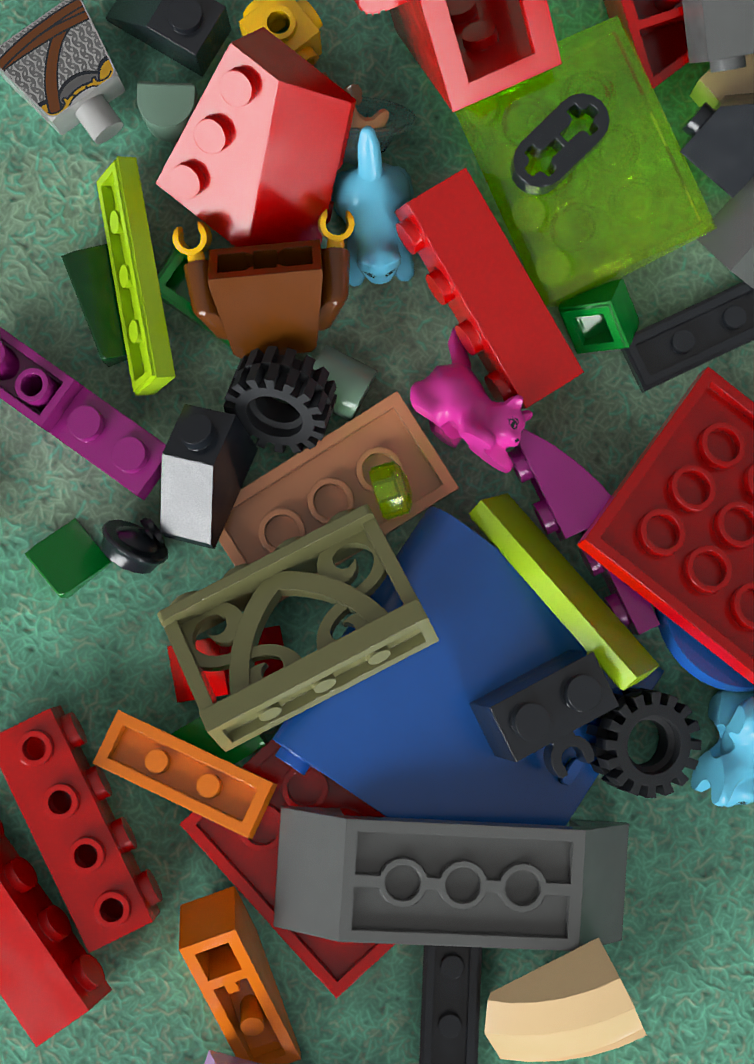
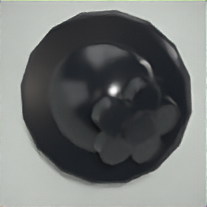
[102,517,168,574]

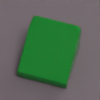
[558,279,639,354]
[25,518,112,599]

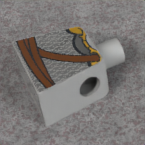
[0,0,125,144]

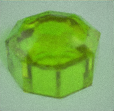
[368,461,412,521]

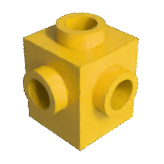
[238,0,323,66]

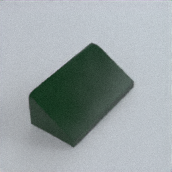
[61,244,127,367]

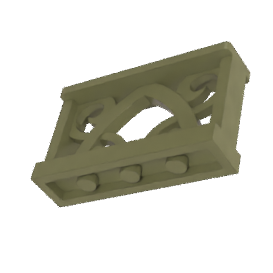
[157,504,439,752]

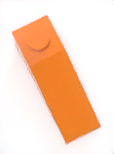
[179,886,301,1064]

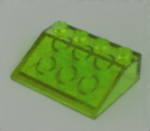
[455,16,717,307]

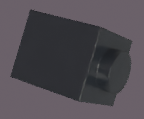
[106,0,231,77]
[680,93,754,198]
[160,404,258,549]

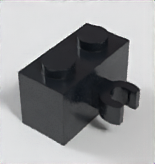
[469,650,619,778]

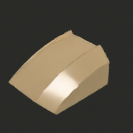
[484,937,647,1062]

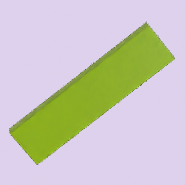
[96,156,176,396]
[469,493,660,691]

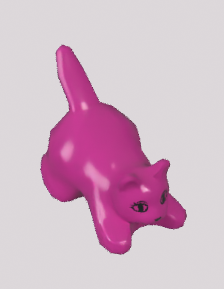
[410,327,533,473]

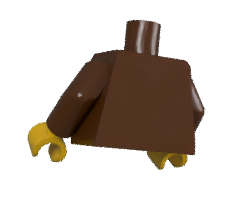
[172,209,355,359]

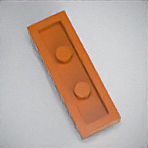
[93,710,278,839]

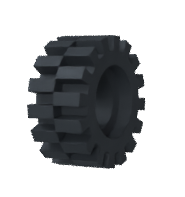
[223,346,337,453]
[586,687,702,798]

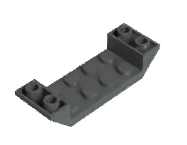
[273,806,629,951]

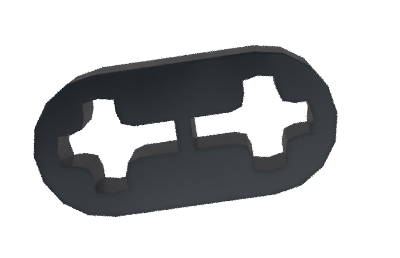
[510,93,610,195]

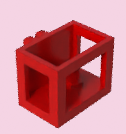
[354,0,562,112]

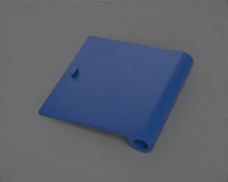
[272,506,664,826]

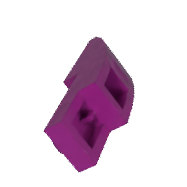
[0,327,166,500]
[507,429,660,635]

